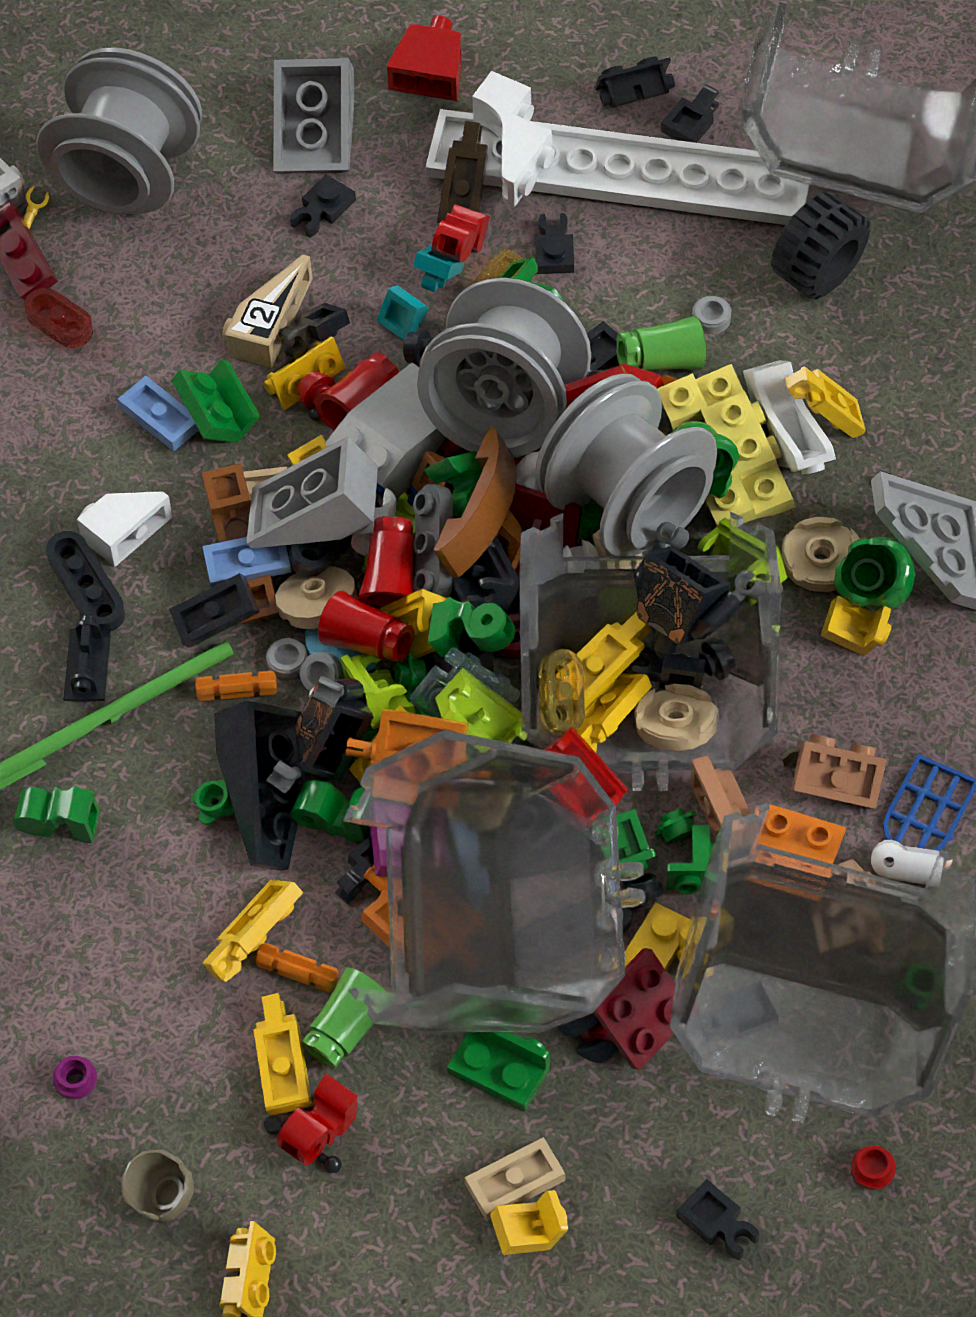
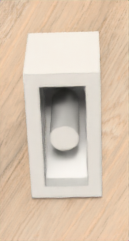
[77,492,172,567]

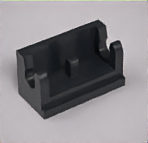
[453,536,521,614]

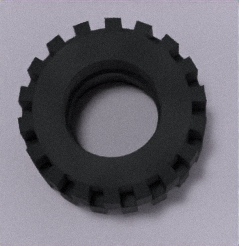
[771,192,871,300]

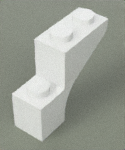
[472,71,555,207]
[743,360,836,475]

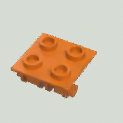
[737,803,846,901]

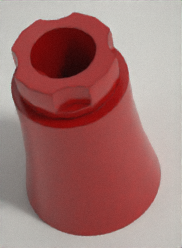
[315,352,399,430]
[358,516,415,608]
[318,591,415,662]

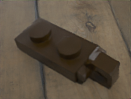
[437,121,488,225]

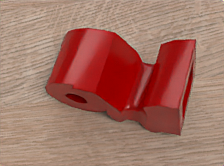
[431,204,490,263]
[276,1074,358,1166]

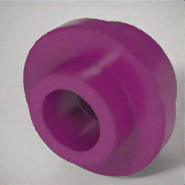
[53,1056,97,1099]

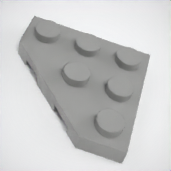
[871,471,976,610]

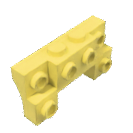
[657,364,795,527]

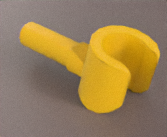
[24,186,49,229]

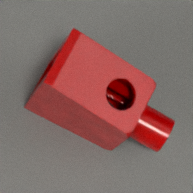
[387,16,462,101]

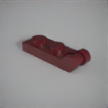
[0,200,58,303]

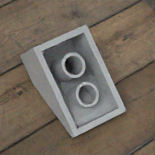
[273,58,354,172]
[325,363,447,500]
[246,437,378,548]

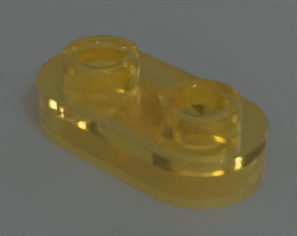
[539,649,585,735]

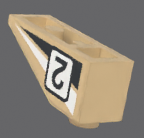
[222,255,312,368]

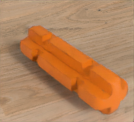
[195,670,277,701]
[255,943,339,992]

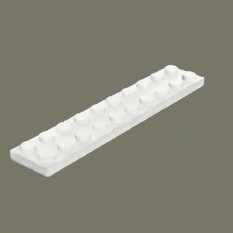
[425,109,813,225]

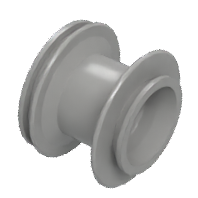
[36,48,202,214]
[417,278,591,458]
[535,374,717,558]

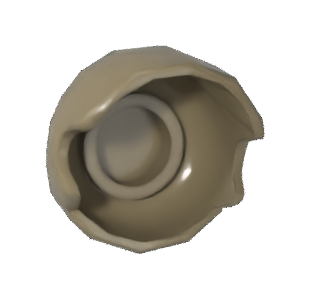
[121,1149,195,1223]

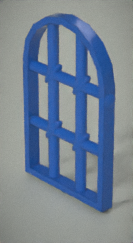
[883,754,976,851]

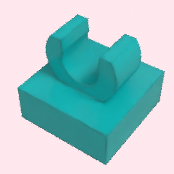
[413,245,464,293]
[376,285,429,340]

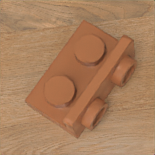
[791,734,887,809]
[691,755,756,855]

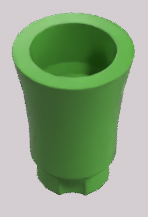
[616,316,706,371]
[301,967,394,1069]

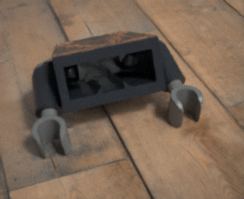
[634,522,766,654]
[266,675,374,793]

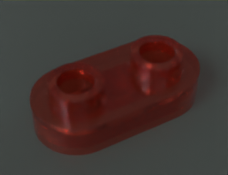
[24,288,93,348]

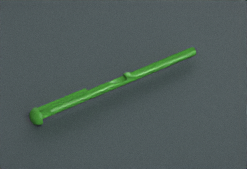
[0,641,234,790]

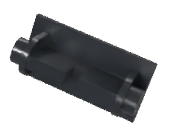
[594,56,675,108]
[63,615,111,701]

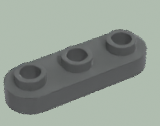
[413,484,453,598]

